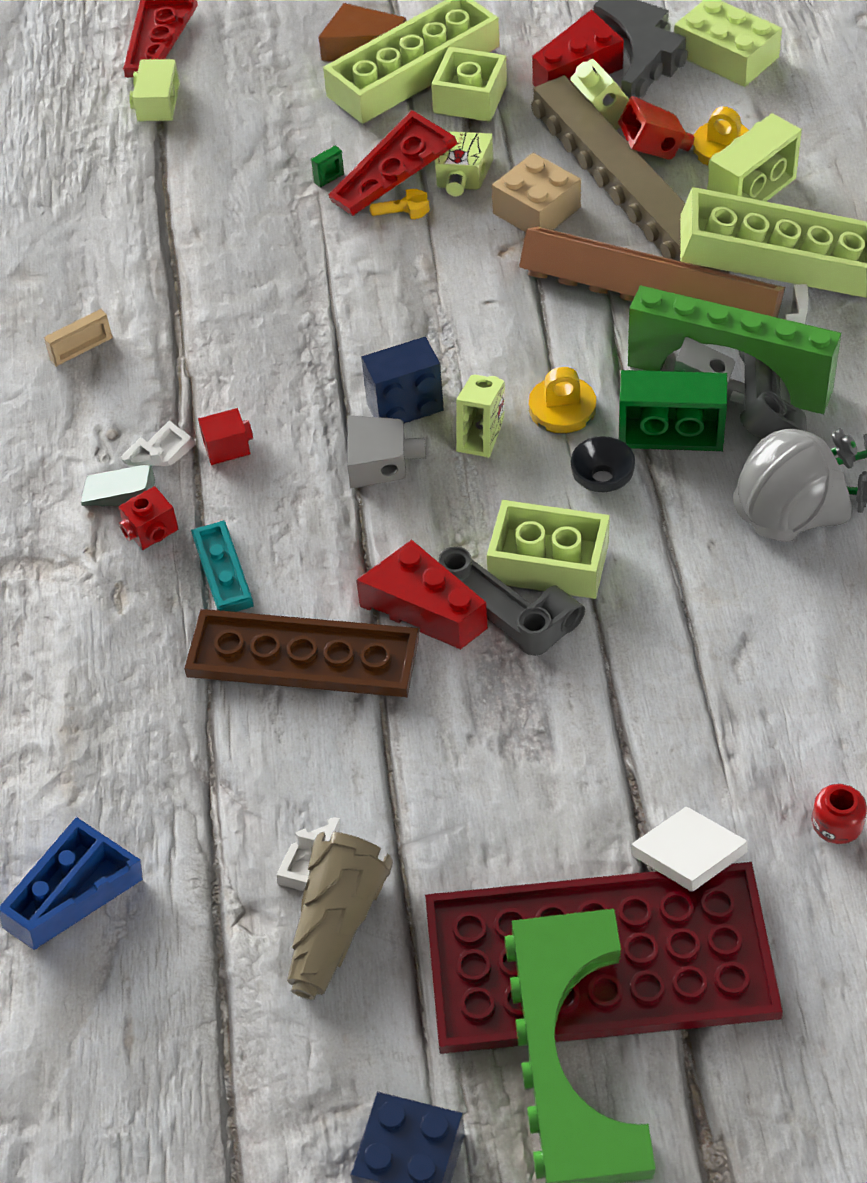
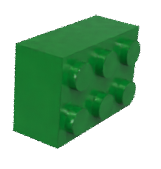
[619,370,727,452]

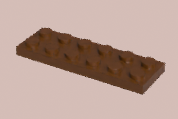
[184,609,419,698]

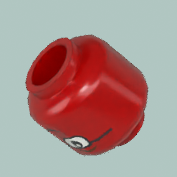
[811,783,867,844]

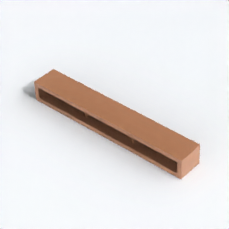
[519,226,785,318]

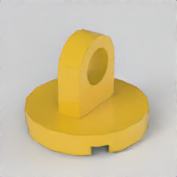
[692,107,749,166]
[528,367,596,434]

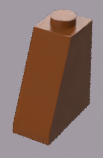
[318,3,406,62]

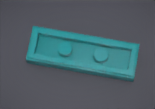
[191,520,254,612]

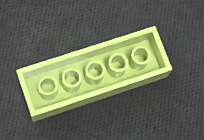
[323,0,500,124]
[680,187,867,298]

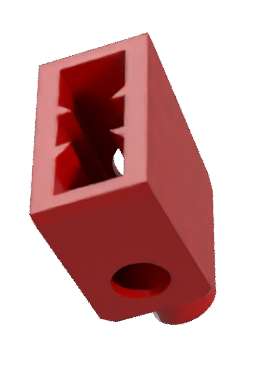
[618,95,694,160]

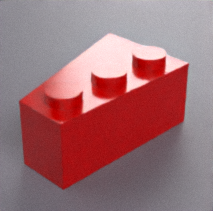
[532,9,624,87]
[356,539,488,650]

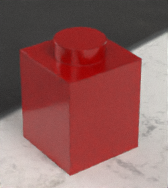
[198,408,254,465]

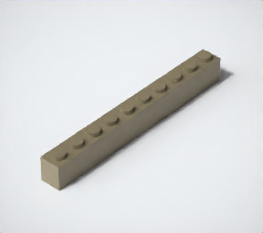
[531,75,730,274]

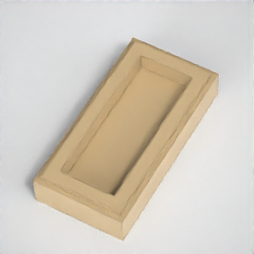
[44,309,113,367]

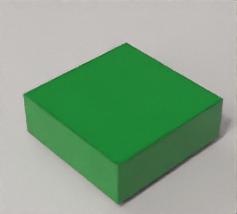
[311,145,344,188]

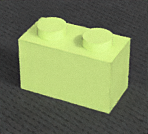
[129,59,180,121]

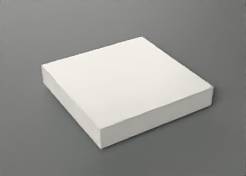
[631,806,748,892]

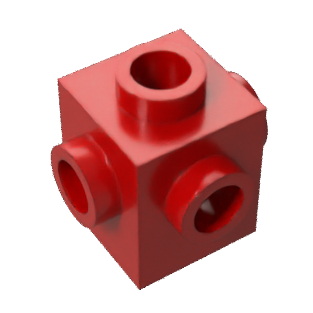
[118,486,179,550]

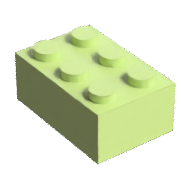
[674,0,782,87]
[707,113,802,202]
[487,500,610,599]

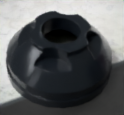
[570,436,635,493]

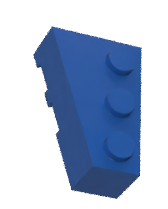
[0,817,143,950]

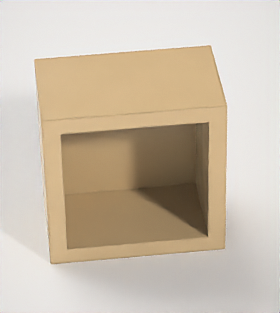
[492,152,581,232]

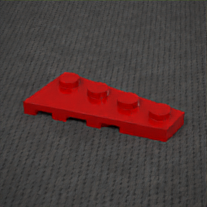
[123,0,198,78]
[328,110,458,216]

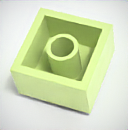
[431,47,507,122]

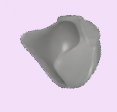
[733,429,852,542]

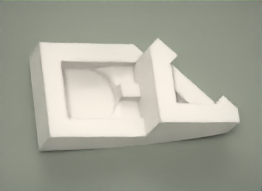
[784,284,808,324]
[120,420,196,466]
[276,817,340,891]

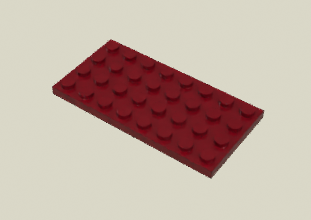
[425,862,783,1054]

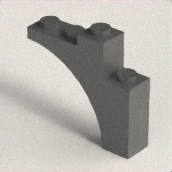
[593,0,688,99]

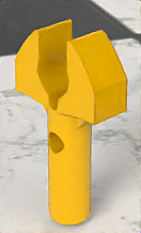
[369,188,430,220]

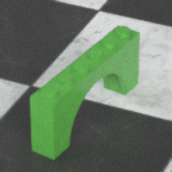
[628,285,842,415]
[505,909,656,1183]

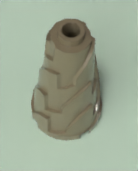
[287,831,393,1000]

